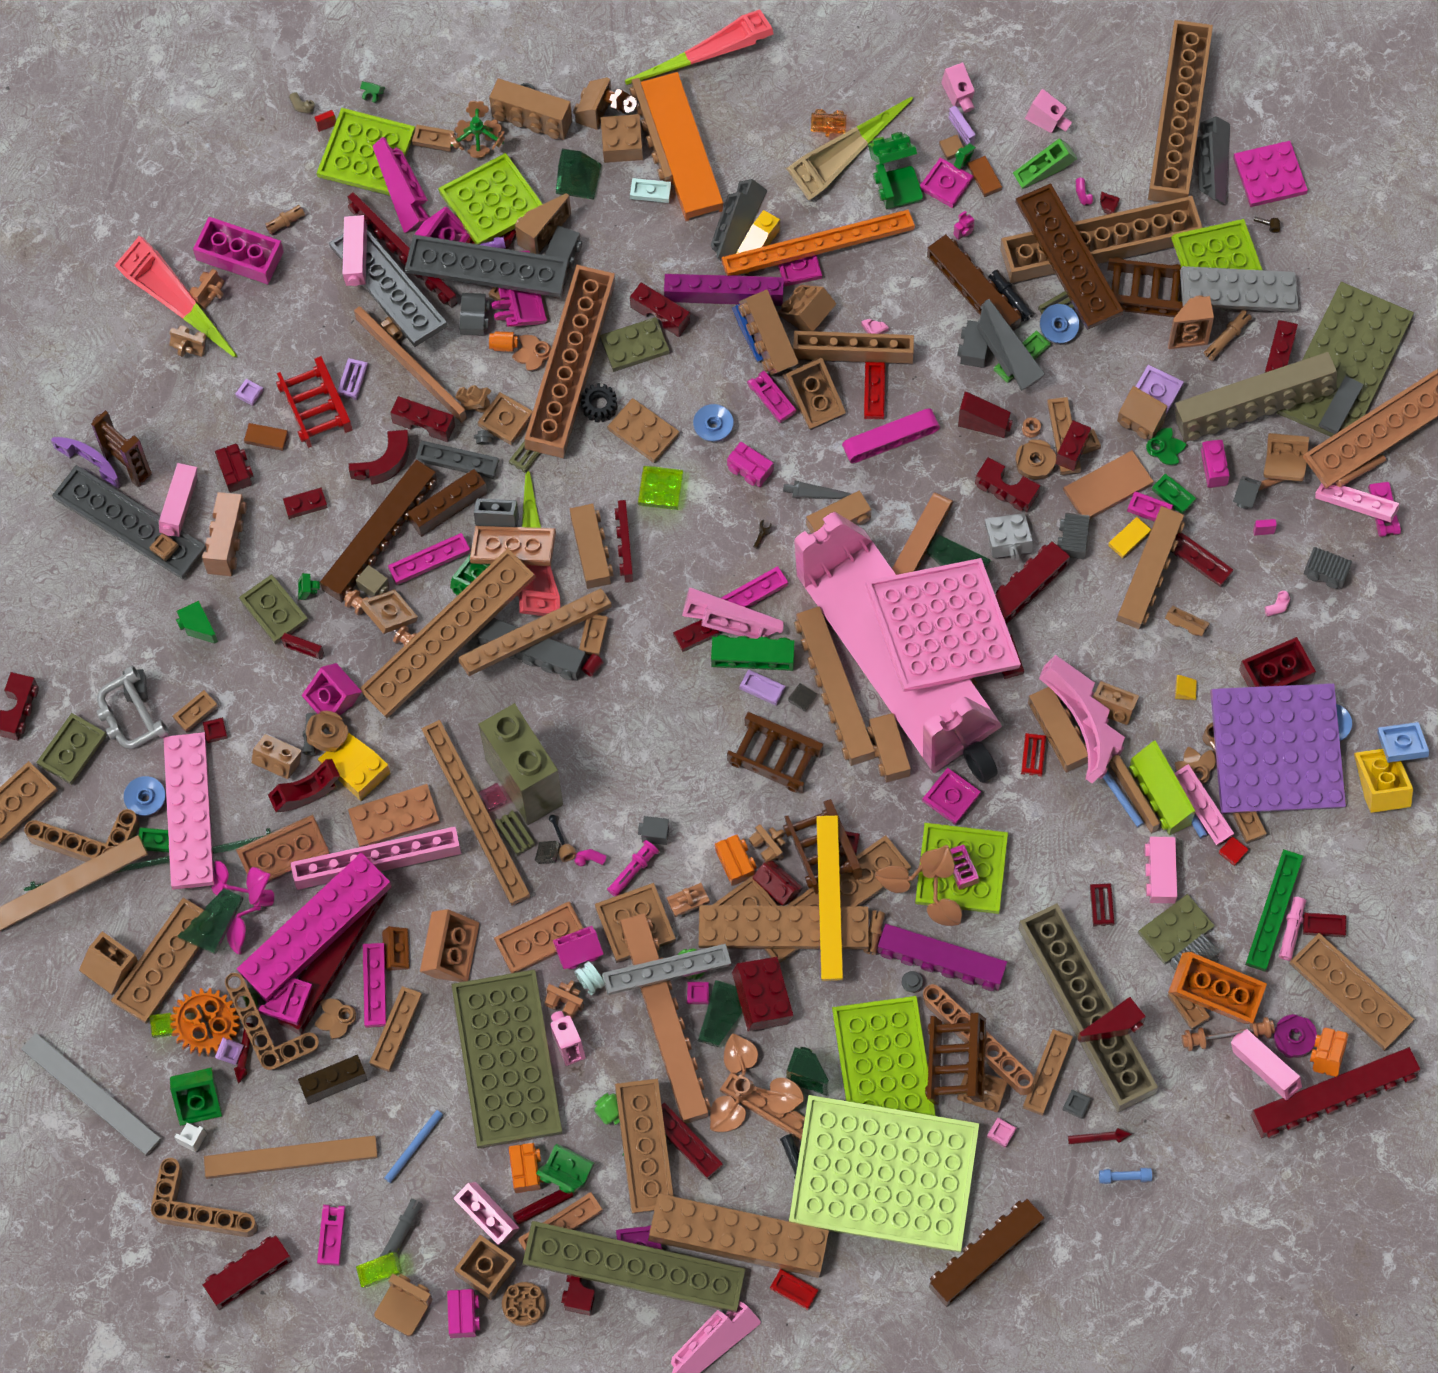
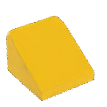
[1175,675,1197,700]

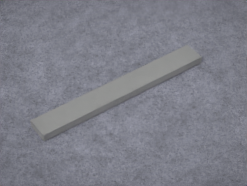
[21,1033,161,1156]

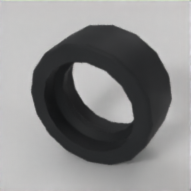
[963,741,998,783]

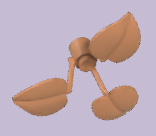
[875,845,962,926]
[710,1034,804,1132]

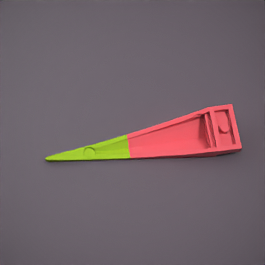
[625,9,773,85]
[114,236,237,357]
[517,471,560,616]

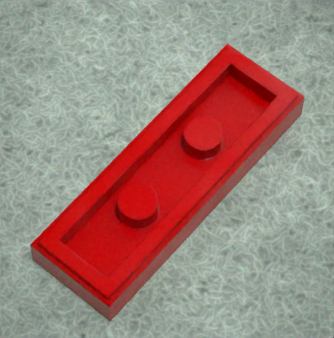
[864,362,885,419]

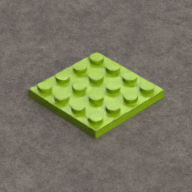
[316,108,415,196]
[438,153,542,245]
[1171,219,1262,270]
[915,823,1008,914]

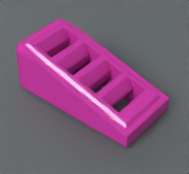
[950,844,979,890]

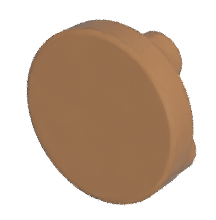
[502,1282,546,1327]

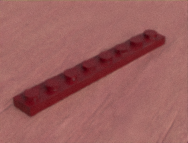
[347,192,457,308]

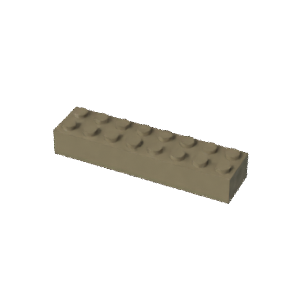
[1175,352,1337,442]

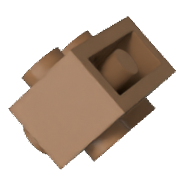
[251,734,302,779]

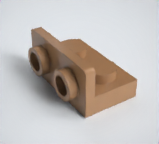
[1093,681,1139,725]
[957,1073,1007,1112]

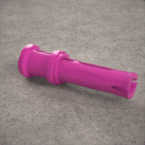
[607,840,659,897]

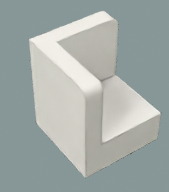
[174,1123,207,1153]

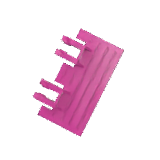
[491,251,547,327]

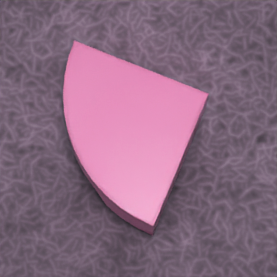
[861,319,889,334]

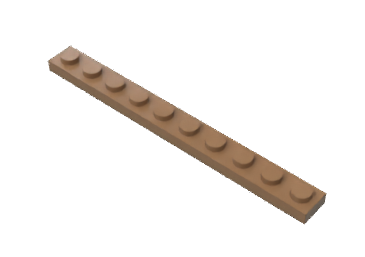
[421,720,530,906]

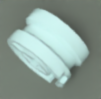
[574,961,605,995]

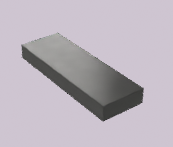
[1318,376,1364,434]

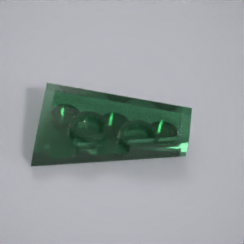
[927,533,991,570]

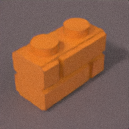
[715,834,757,886]
[1310,1028,1348,1077]
[509,1143,544,1193]

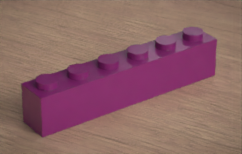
[664,274,784,306]
[877,924,1007,991]

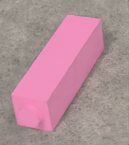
[343,215,367,286]
[159,463,197,537]
[1231,1029,1302,1100]

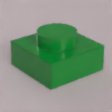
[953,143,976,170]

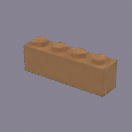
[569,504,614,589]
[1028,687,1088,773]

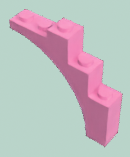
[1039,655,1125,783]

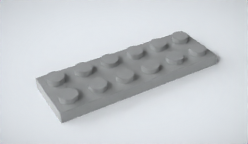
[1180,266,1298,312]

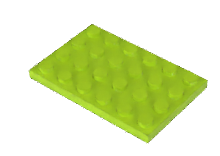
[832,996,936,1116]

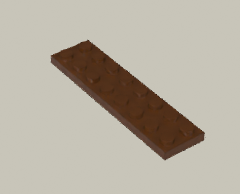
[1015,183,1123,330]

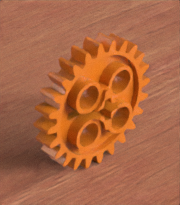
[170,988,240,1056]

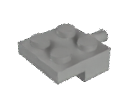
[985,513,1033,561]

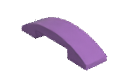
[51,437,120,488]

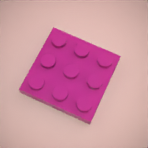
[1233,141,1308,207]

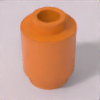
[489,331,518,352]

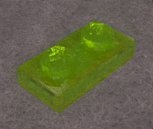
[356,1252,402,1288]

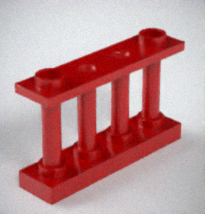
[276,356,353,448]

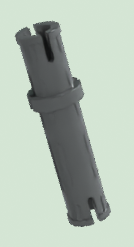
[380,1198,423,1263]

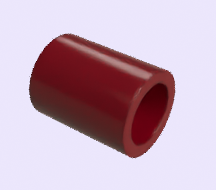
[581,654,604,677]

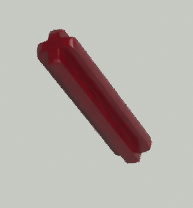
[513,1190,574,1224]

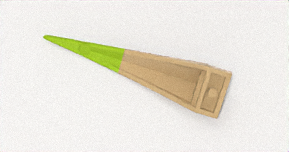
[786,97,913,200]

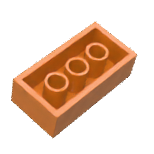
[1168,952,1267,1024]

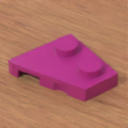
[258,978,313,1025]

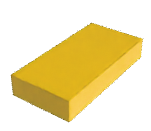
[1108,517,1151,558]

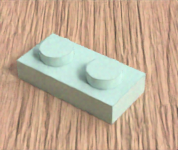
[630,178,671,203]

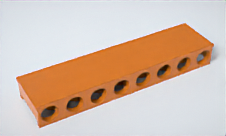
[641,72,723,221]

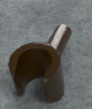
[1254,217,1280,233]
[753,520,772,549]

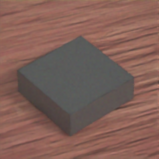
[1062,1090,1091,1119]

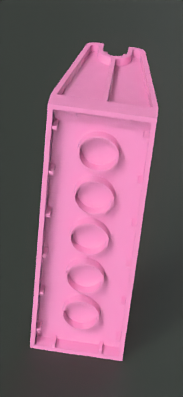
[794,512,1002,773]

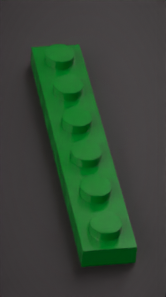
[1245,849,1303,972]

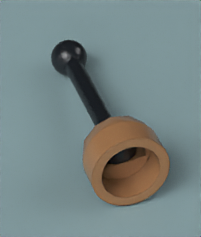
[549,815,577,862]

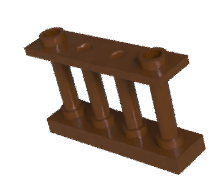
[1107,257,1183,317]
[91,410,152,488]
[727,712,823,793]
[783,799,863,895]
[925,1012,986,1105]

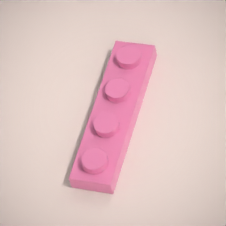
[1315,483,1399,522]
[1174,764,1234,846]

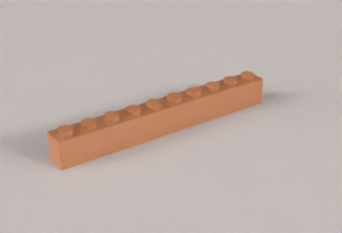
[620,913,711,1124]

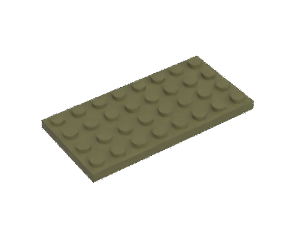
[1277,282,1414,437]
[451,969,563,1149]

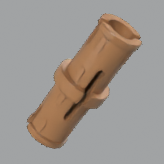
[265,205,305,235]
[863,910,885,955]

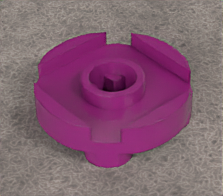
[1273,1014,1317,1058]

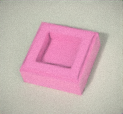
[987,1118,1017,1148]

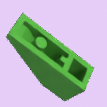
[1013,138,1077,189]

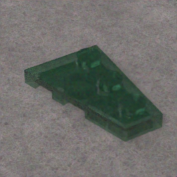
[177,888,244,955]
[697,980,742,1048]

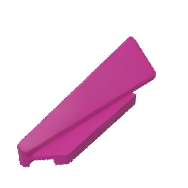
[373,137,429,233]

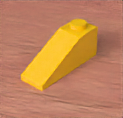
[737,210,780,274]

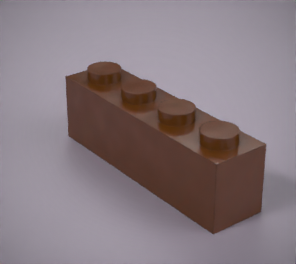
[408,469,487,537]

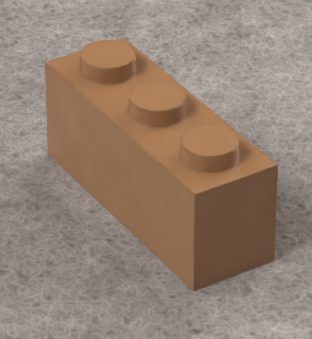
[806,490,871,534]
[866,713,911,783]

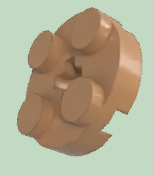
[1015,439,1056,479]
[306,711,348,752]

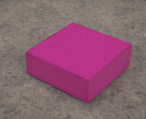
[1253,519,1277,536]
[687,982,709,1005]

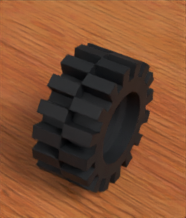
[581,383,617,422]

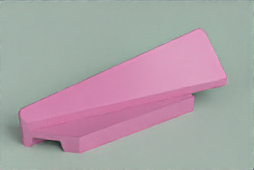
[682,588,783,639]
[671,1300,761,1373]

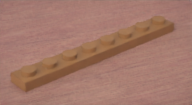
[459,588,611,676]

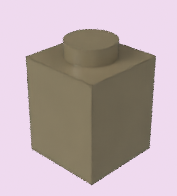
[356,565,389,597]

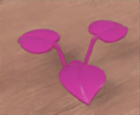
[211,861,274,955]

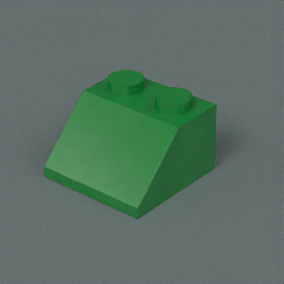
[170,1067,222,1126]

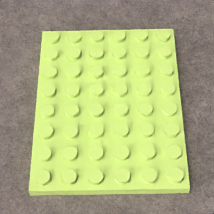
[789,1095,979,1253]

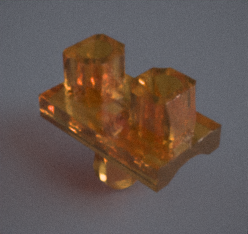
[811,109,847,138]

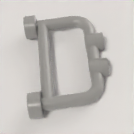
[97,665,169,749]

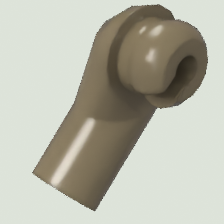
[289,92,315,114]

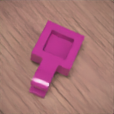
[953,211,974,240]

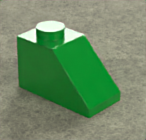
[176,601,218,644]

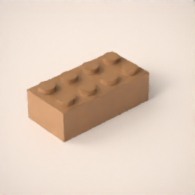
[489,78,572,140]
[738,289,799,375]

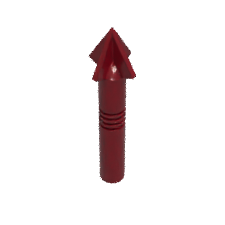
[234,1023,253,1084]
[1068,1128,1132,1144]

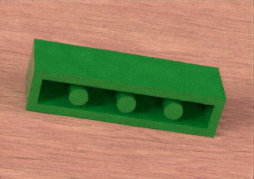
[711,635,794,671]

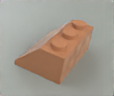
[1168,295,1214,349]
[420,909,479,982]

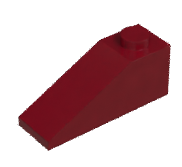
[1078,997,1146,1043]

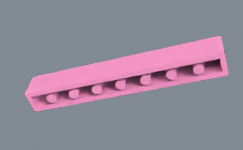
[290,827,461,890]

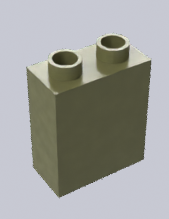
[478,703,563,825]

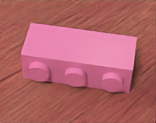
[1145,837,1177,903]
[454,1182,520,1245]

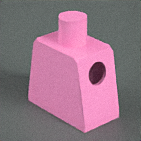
[941,62,975,113]
[1025,89,1072,133]
[550,1011,586,1066]

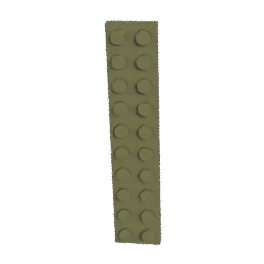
[522,1221,745,1313]

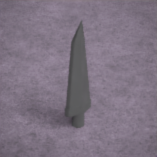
[783,480,851,499]

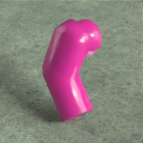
[1075,177,1093,206]
[574,849,607,866]

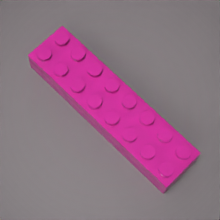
[236,852,392,1002]

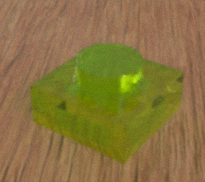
[150,1013,173,1038]

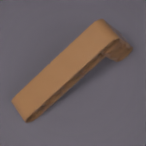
[24,809,139,862]
[225,973,319,1071]
[151,1158,258,1237]

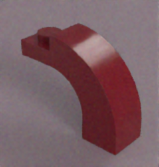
[349,430,410,485]
[268,759,340,813]

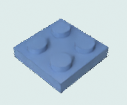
[1377,722,1429,762]

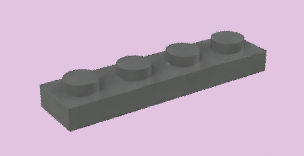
[416,440,499,479]

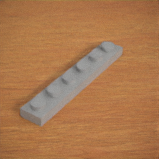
[602,944,731,995]

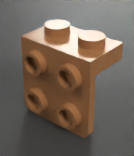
[1264,433,1309,481]
[374,1274,433,1336]

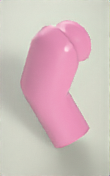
[1264,591,1290,617]

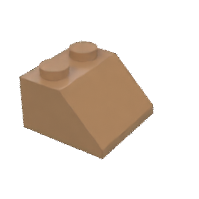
[573,77,611,130]
[1117,385,1168,440]

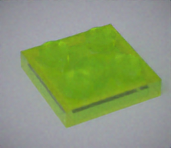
[638,466,683,510]

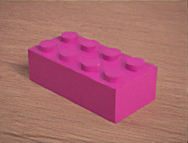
[193,217,284,285]

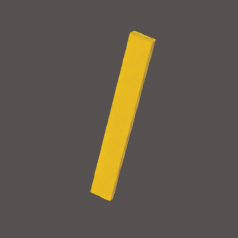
[817,816,843,981]

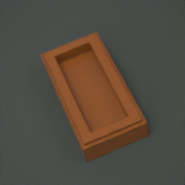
[967,156,1002,197]
[244,423,288,451]

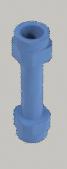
[1099,1168,1152,1184]

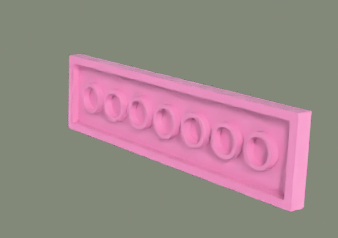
[163,732,214,890]

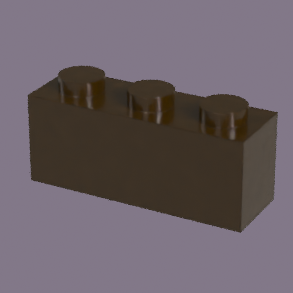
[298,1054,368,1105]

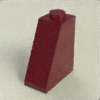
[958,392,1013,438]

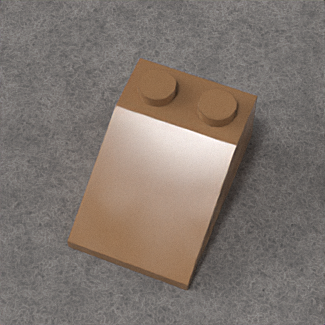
[515,193,571,254]
[783,358,846,429]

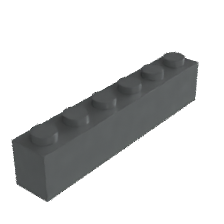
[468,618,586,681]

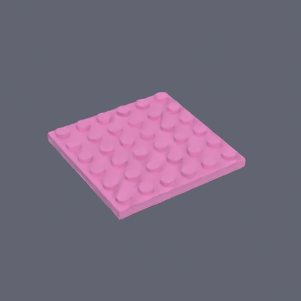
[865,558,1021,692]

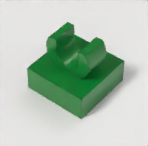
[360,81,385,103]
[298,573,320,600]

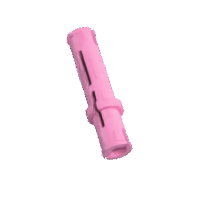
[1278,897,1306,961]

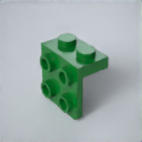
[873,164,923,209]
[536,1144,595,1194]

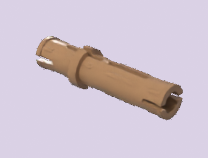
[1204,310,1252,361]

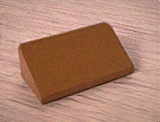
[382,926,409,971]

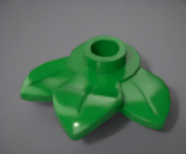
[1146,428,1186,465]

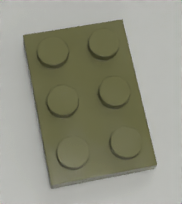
[600,317,669,372]
[239,574,308,645]
[36,713,107,785]
[1138,894,1214,965]

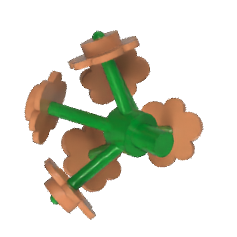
[450,101,505,158]

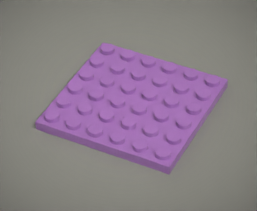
[1210,683,1346,814]

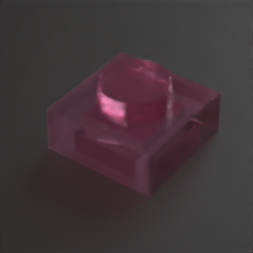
[479,783,507,812]

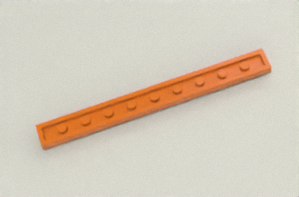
[721,210,915,276]

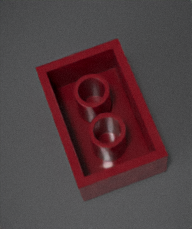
[1239,637,1316,687]
[732,957,794,1031]

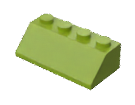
[1129,740,1195,836]

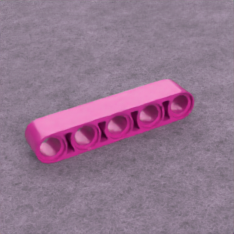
[842,408,940,463]

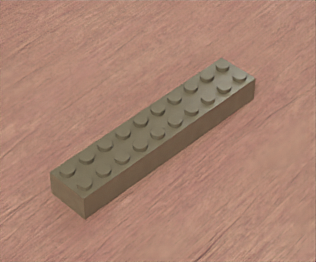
[1018,903,1158,1112]

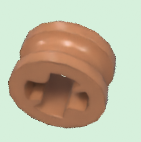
[1022,417,1041,438]

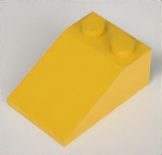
[317,732,390,801]
[1354,749,1413,813]

